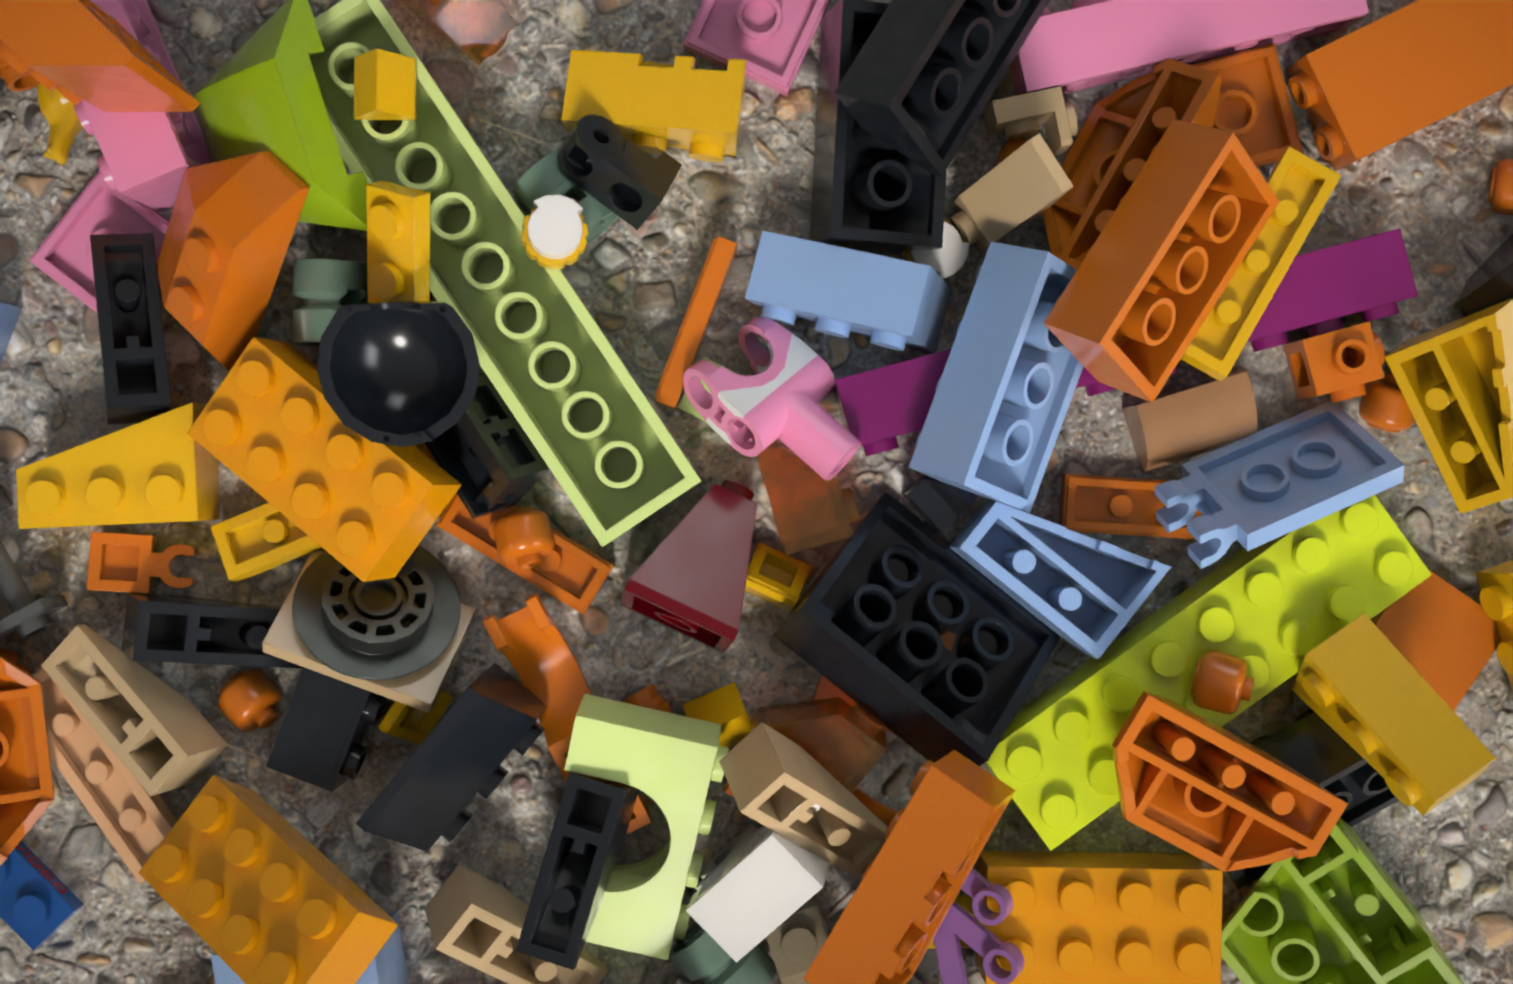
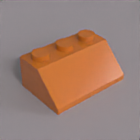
[0,0,201,112]

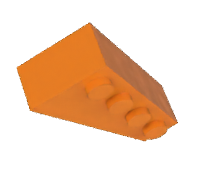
[803,750,1016,984]

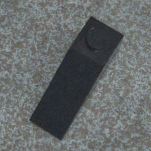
[90,233,171,425]
[122,593,304,669]
[516,772,639,970]

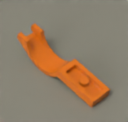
[482,593,652,835]

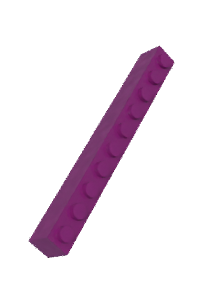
[834,228,1418,456]

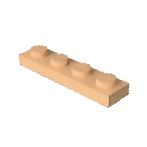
[32,668,177,884]

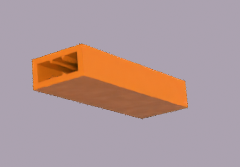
[1286,0,1513,171]

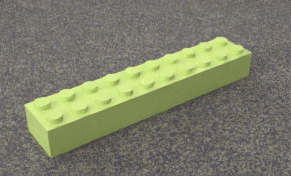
[309,0,702,547]

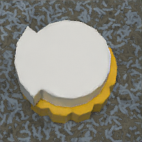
[521,194,588,269]
[901,219,970,280]

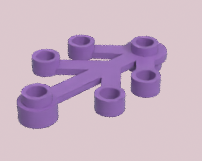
[934,868,1024,984]

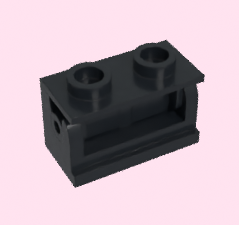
[425,374,549,519]
[266,668,388,792]

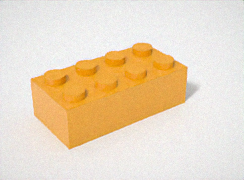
[187,337,462,582]
[138,775,399,984]
[975,851,1223,984]

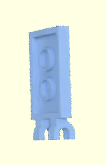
[1155,400,1405,569]

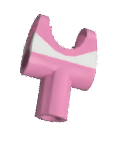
[683,317,862,481]

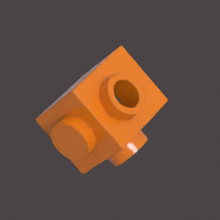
[1283,321,1385,403]

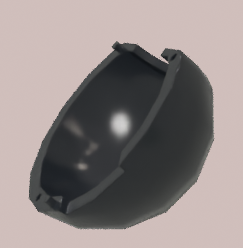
[317,301,480,447]

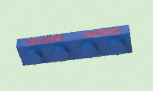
[0,841,84,951]

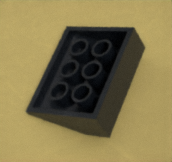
[773,492,1061,766]

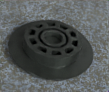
[292,546,461,681]

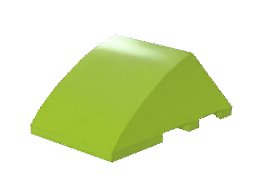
[193,0,367,231]
[1221,818,1464,984]

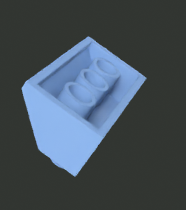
[908,241,1083,514]

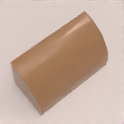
[1122,371,1258,473]

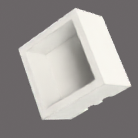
[686,821,829,963]

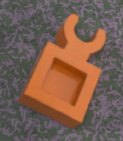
[86,532,197,594]

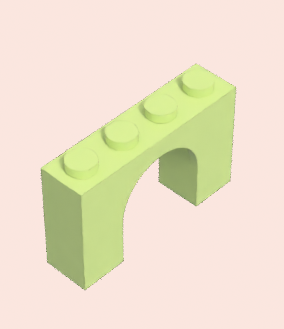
[564,693,729,960]

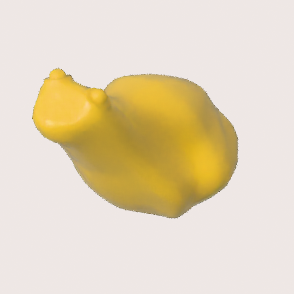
[37,83,83,165]

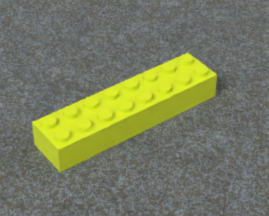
[985,495,1432,851]

